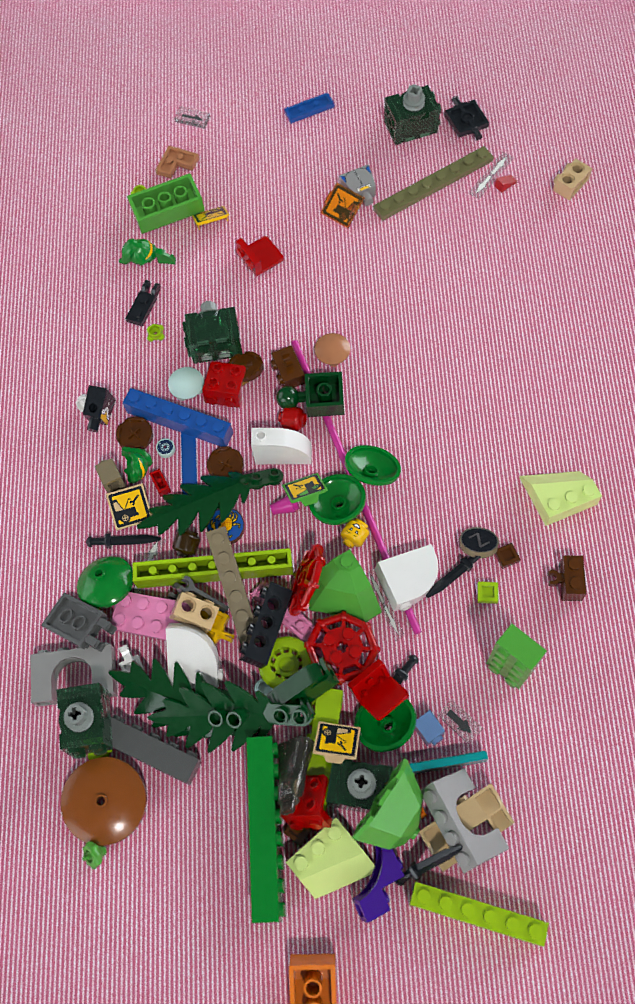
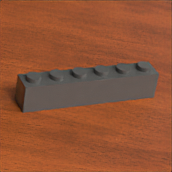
[83,706,202,785]

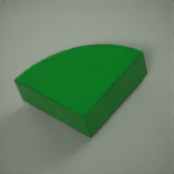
[155,248,176,264]

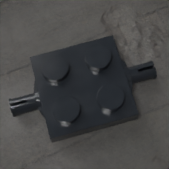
[445,96,489,141]

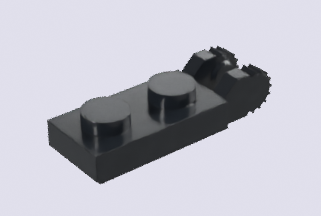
[125,280,161,327]

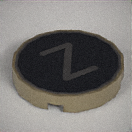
[459,527,499,558]

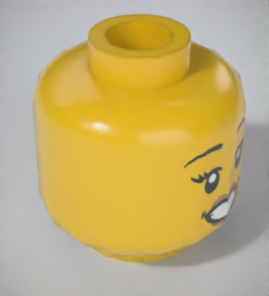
[340,518,369,548]

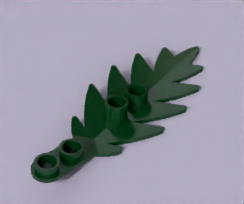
[137,468,284,536]
[109,658,261,738]
[148,681,312,753]

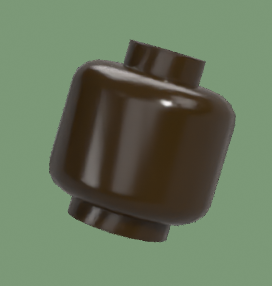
[172,530,201,558]

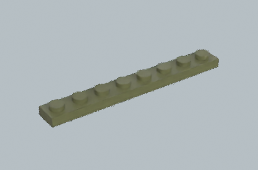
[373,146,494,221]

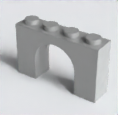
[30,642,118,707]
[421,768,509,873]

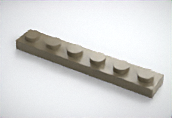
[205,526,261,644]

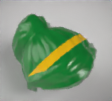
[119,239,156,266]
[122,447,153,483]

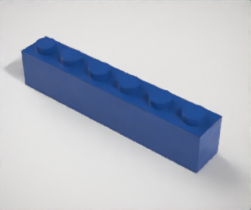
[123,388,233,447]

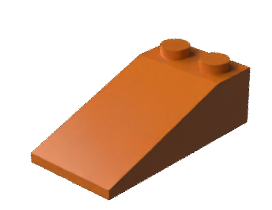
[289,953,337,1004]

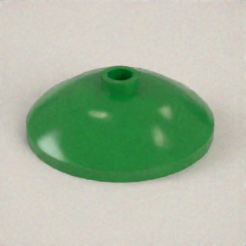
[345,445,401,486]
[309,474,366,525]
[77,556,133,609]
[354,699,417,752]

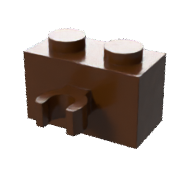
[270,345,305,388]
[547,555,587,601]

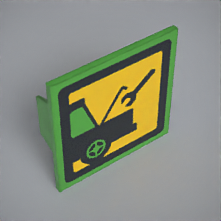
[282,473,328,506]

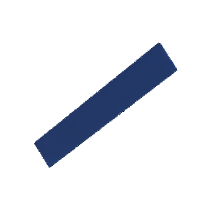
[181,433,197,495]

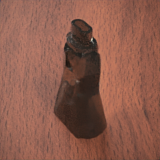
[278,736,315,815]

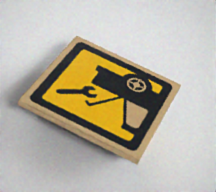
[106,483,152,531]
[313,722,361,764]

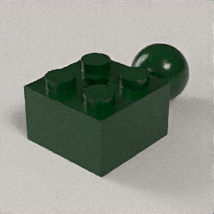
[276,371,345,417]

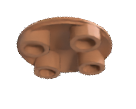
[314,333,350,367]

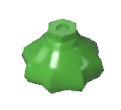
[82,841,107,869]

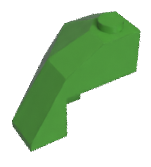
[309,549,382,622]
[352,758,423,850]

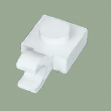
[119,645,146,672]

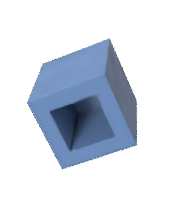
[415,710,445,746]

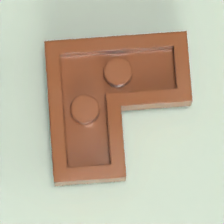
[155,145,200,179]

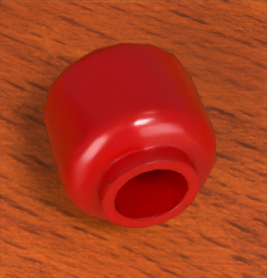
[278,407,307,431]

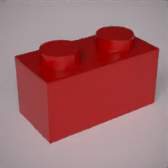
[149,468,171,497]

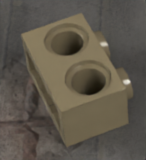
[95,458,127,493]

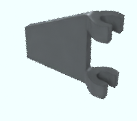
[167,576,229,612]

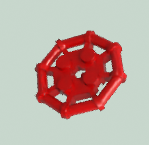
[288,544,326,616]
[304,611,381,685]

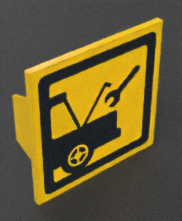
[192,206,229,230]

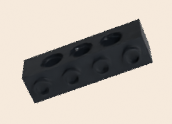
[239,582,293,669]

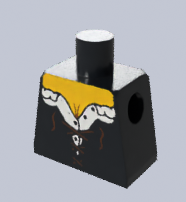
[83,385,116,432]

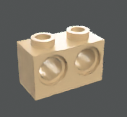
[553,158,592,201]
[169,592,219,633]

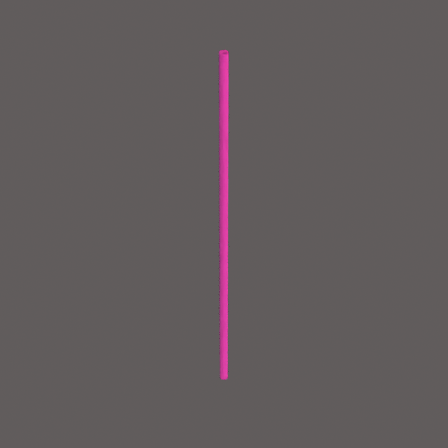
[291,340,422,635]

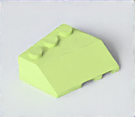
[519,471,602,526]
[286,818,375,899]

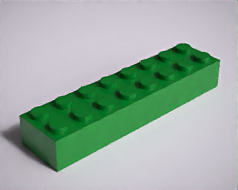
[246,736,286,924]

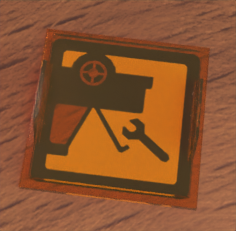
[321,182,365,228]

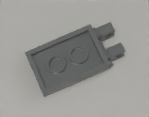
[41,593,117,652]

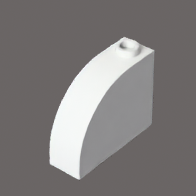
[251,428,312,465]
[374,544,438,612]
[166,623,224,688]

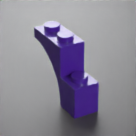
[352,846,404,923]

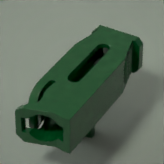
[267,657,339,719]

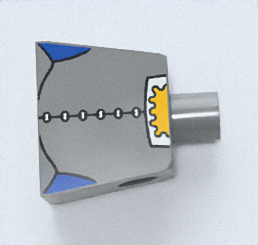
[339,165,376,206]

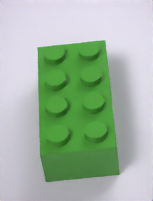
[127,173,205,234]
[486,624,547,689]

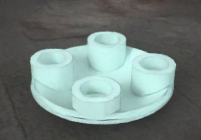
[168,367,204,401]

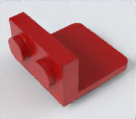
[236,236,284,276]
[202,361,246,408]
[347,659,409,721]
[281,775,332,830]

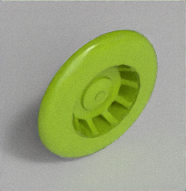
[259,636,311,689]

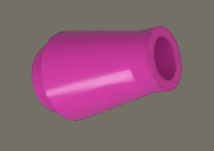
[270,496,300,515]

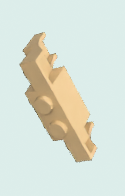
[419,783,515,872]

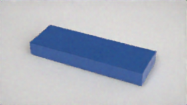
[284,92,335,124]

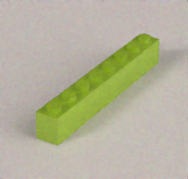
[133,548,293,589]

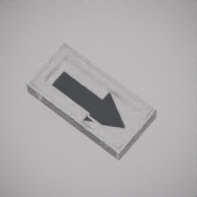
[174,106,210,129]
[437,700,483,745]

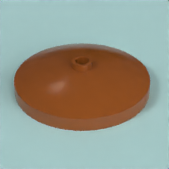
[60,757,147,846]

